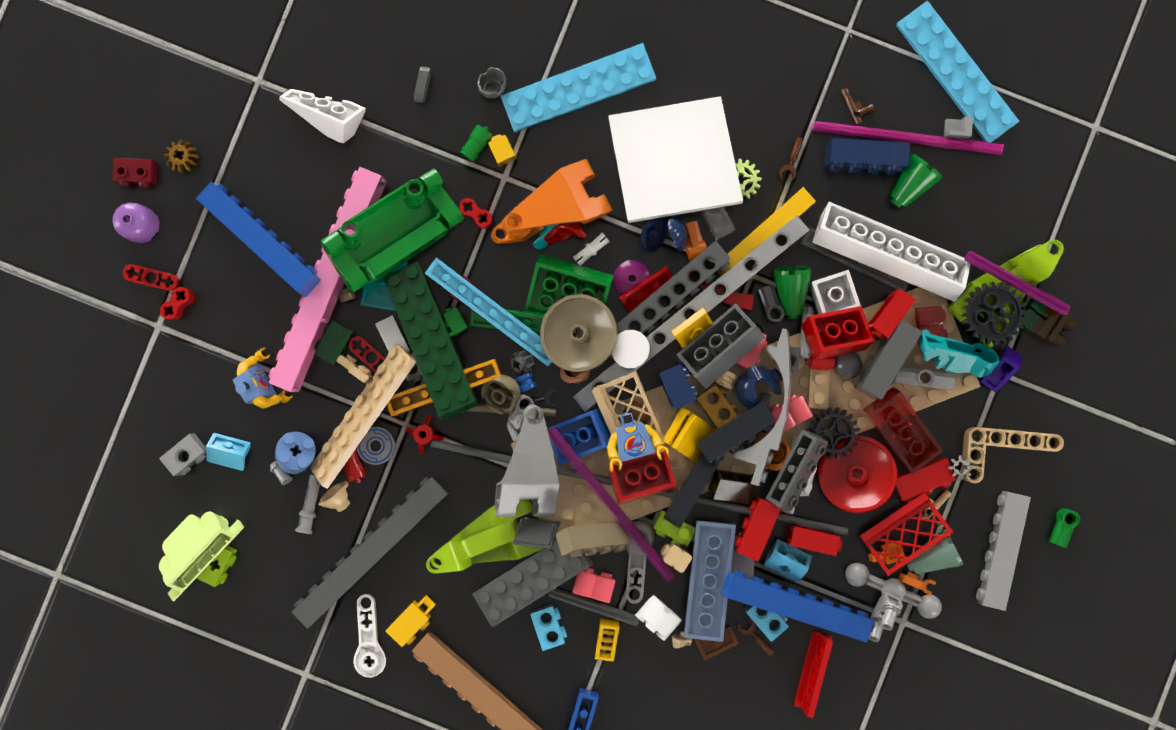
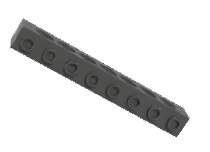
[610,241,731,359]

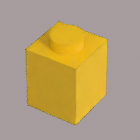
[488,134,516,167]

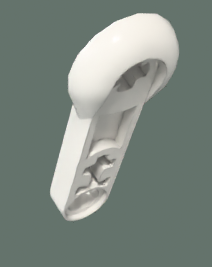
[353,594,386,678]

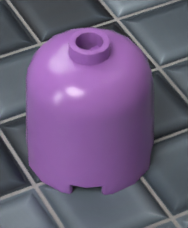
[112,203,160,243]

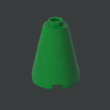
[890,154,943,208]
[773,266,812,319]

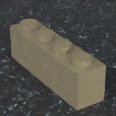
[556,522,632,558]

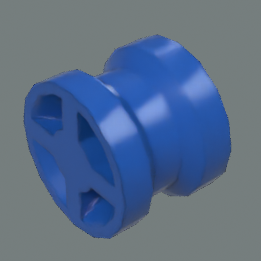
[514,372,537,393]

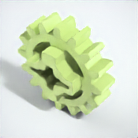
[735,159,762,200]

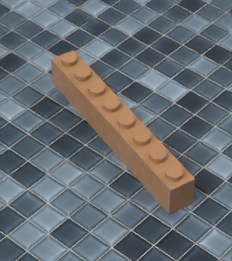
[412,631,543,730]

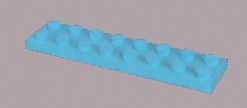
[896,1,1019,143]
[501,43,656,133]

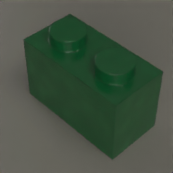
[314,320,356,366]

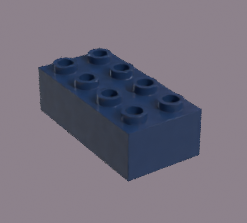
[824,138,910,176]

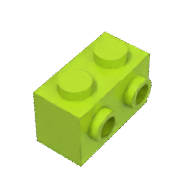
[652,509,695,547]

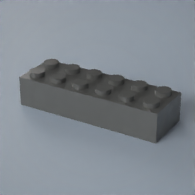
[472,540,594,627]

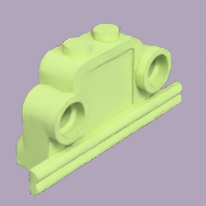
[159,511,244,601]

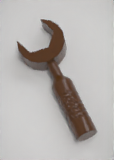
[778,137,804,181]
[737,617,775,657]

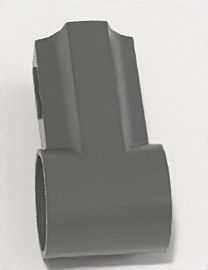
[757,285,784,324]

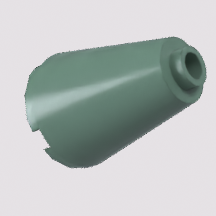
[907,529,964,574]

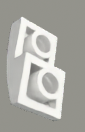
[375,315,410,353]

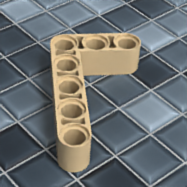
[961,427,1064,483]

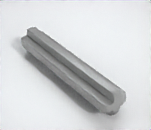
[800,306,814,359]

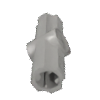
[893,367,955,390]

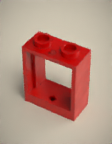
[868,289,916,341]
[784,523,842,556]

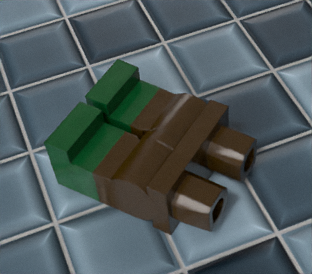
[1020,298,1077,346]

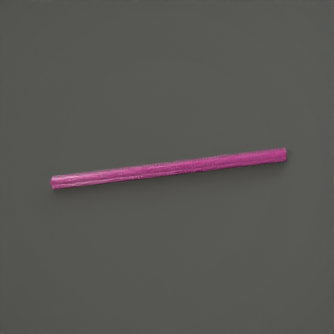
[812,121,1004,155]

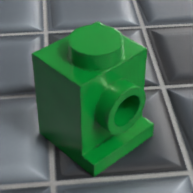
[442,306,469,338]

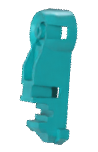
[918,329,1000,377]

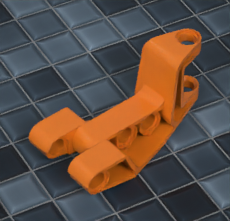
[491,159,612,244]

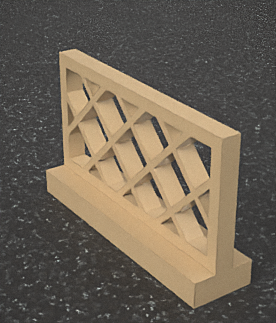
[592,371,665,444]

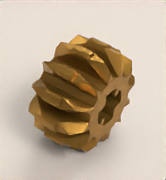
[164,140,199,173]

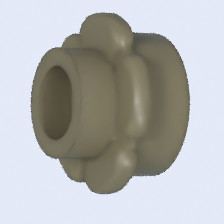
[337,288,356,302]

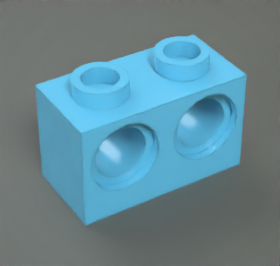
[530,604,567,651]
[744,605,789,642]

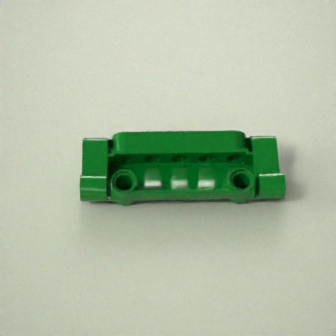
[320,169,464,293]

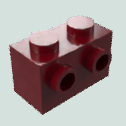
[112,158,158,188]

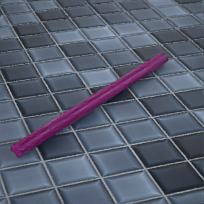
[548,426,675,582]

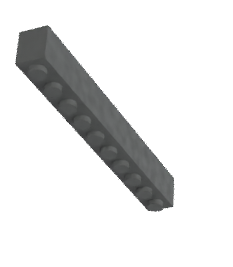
[292,476,450,629]

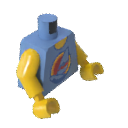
[233,348,293,408]
[607,413,669,472]

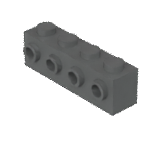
[766,429,828,511]

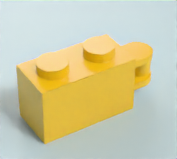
[386,595,436,647]

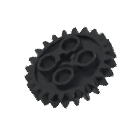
[961,282,1027,345]

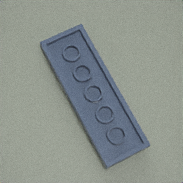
[684,520,736,642]

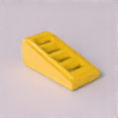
[595,618,620,662]

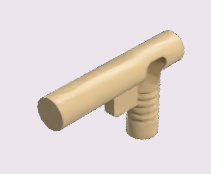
[916,489,952,519]

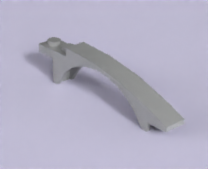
[734,328,792,486]

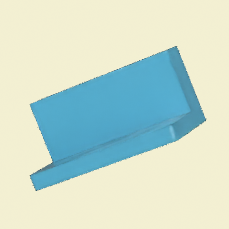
[206,433,251,471]

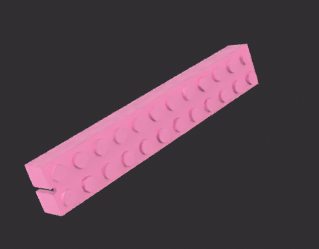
[269,167,387,392]

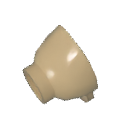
[319,481,350,512]

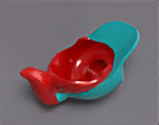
[533,222,587,250]

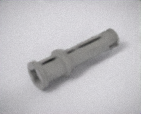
[295,475,320,534]

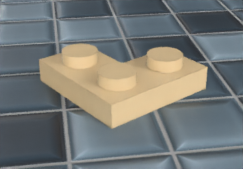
[336,354,373,383]

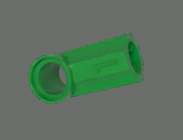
[1049,508,1080,548]

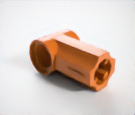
[684,221,707,262]

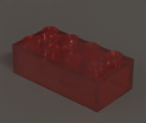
[863,387,943,474]

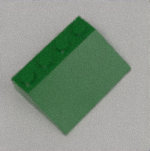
[524,254,614,313]

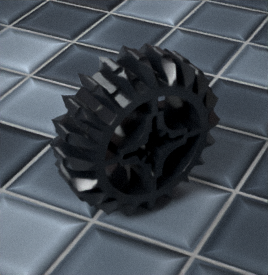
[807,407,860,459]

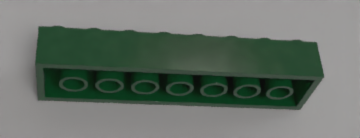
[383,261,479,420]

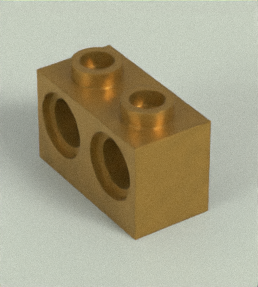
[696,385,738,430]

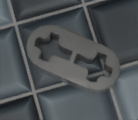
[414,66,431,103]

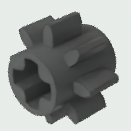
[511,350,535,374]

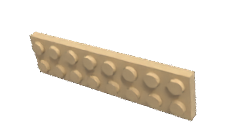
[310,343,416,489]

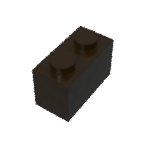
[708,469,756,504]

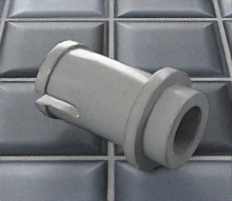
[270,461,293,485]

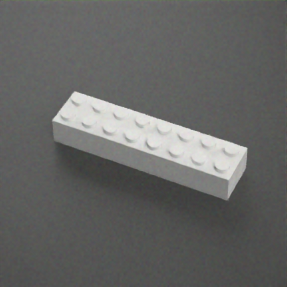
[812,202,971,302]

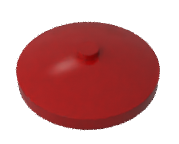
[818,436,897,513]

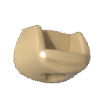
[672,631,692,648]

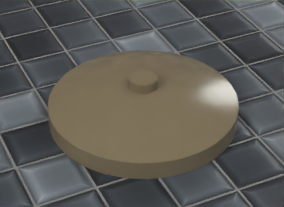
[540,294,618,372]

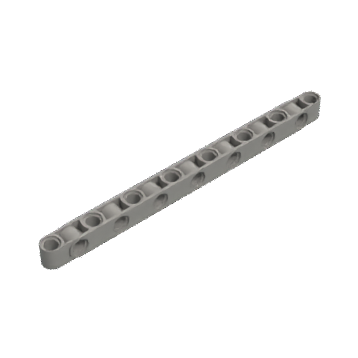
[573,215,809,412]

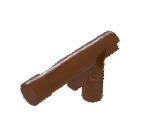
[841,88,875,125]

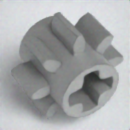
[948,455,974,480]

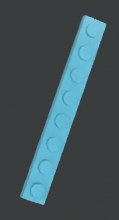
[425,258,552,366]

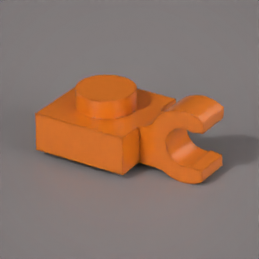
[868,540,905,564]
[898,572,936,594]

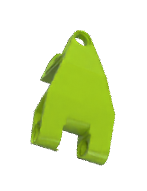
[947,240,1064,348]
[426,500,544,574]

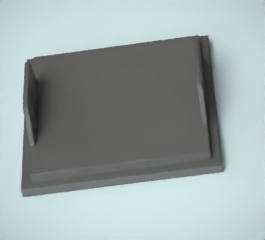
[513,517,561,549]

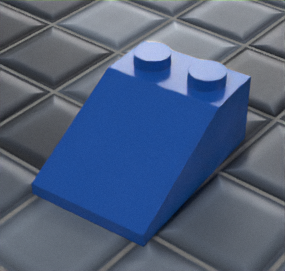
[547,408,611,465]

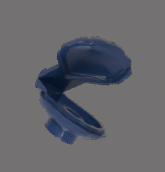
[641,215,687,252]
[735,364,783,409]

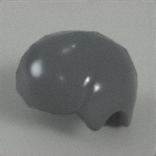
[477,67,507,98]
[833,352,863,380]

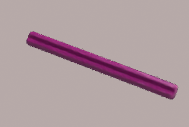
[964,251,1070,315]

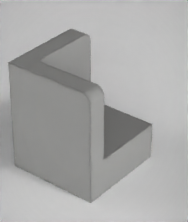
[944,116,973,140]

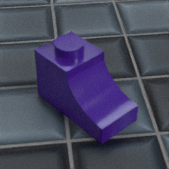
[980,346,1023,392]

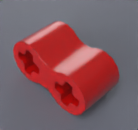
[459,198,493,229]
[160,287,195,320]

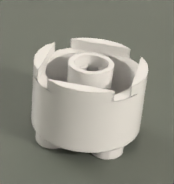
[635,595,682,641]

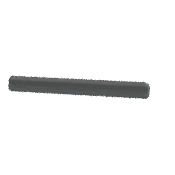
[548,588,640,626]

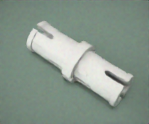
[573,233,609,266]

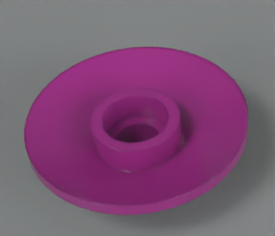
[613,260,651,295]

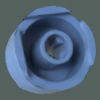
[275,432,316,474]

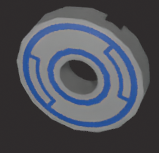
[357,427,395,465]

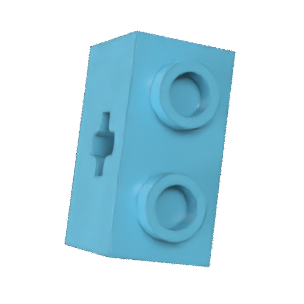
[764,539,812,583]

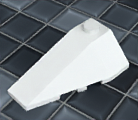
[280,89,366,143]

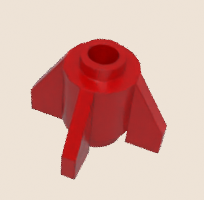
[406,415,444,453]

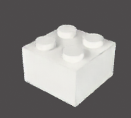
[809,270,861,314]

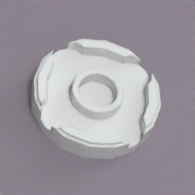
[612,330,650,369]

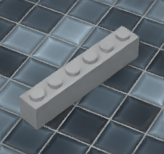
[976,491,1031,611]

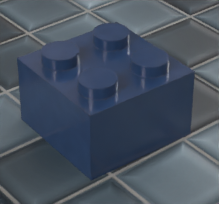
[657,364,698,410]

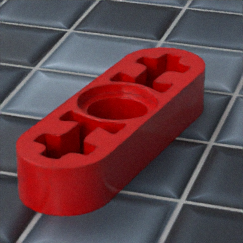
[123,264,180,291]
[349,336,386,373]

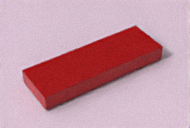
[618,266,673,313]

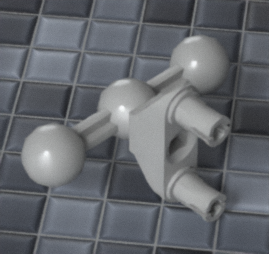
[845,562,942,642]

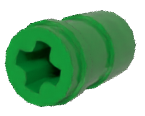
[460,125,493,162]

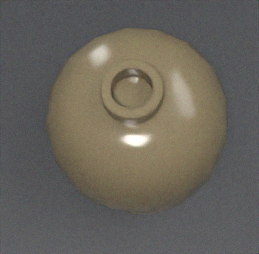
[481,375,521,414]

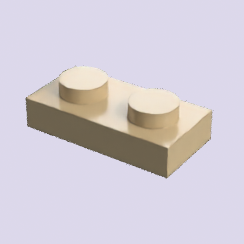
[808,369,830,409]

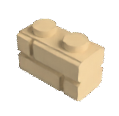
[660,541,692,573]

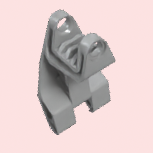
[494,394,560,517]

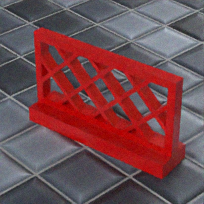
[860,492,954,576]
[793,630,833,718]

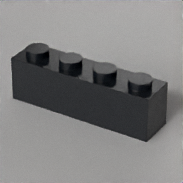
[696,401,776,465]

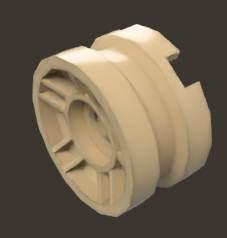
[713,371,738,391]

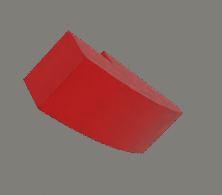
[697,280,754,313]

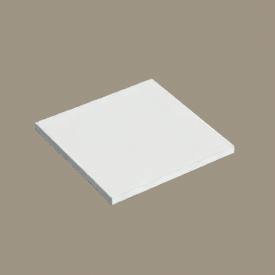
[608,96,743,223]

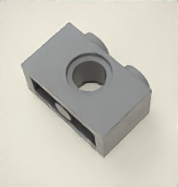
[159,433,206,476]

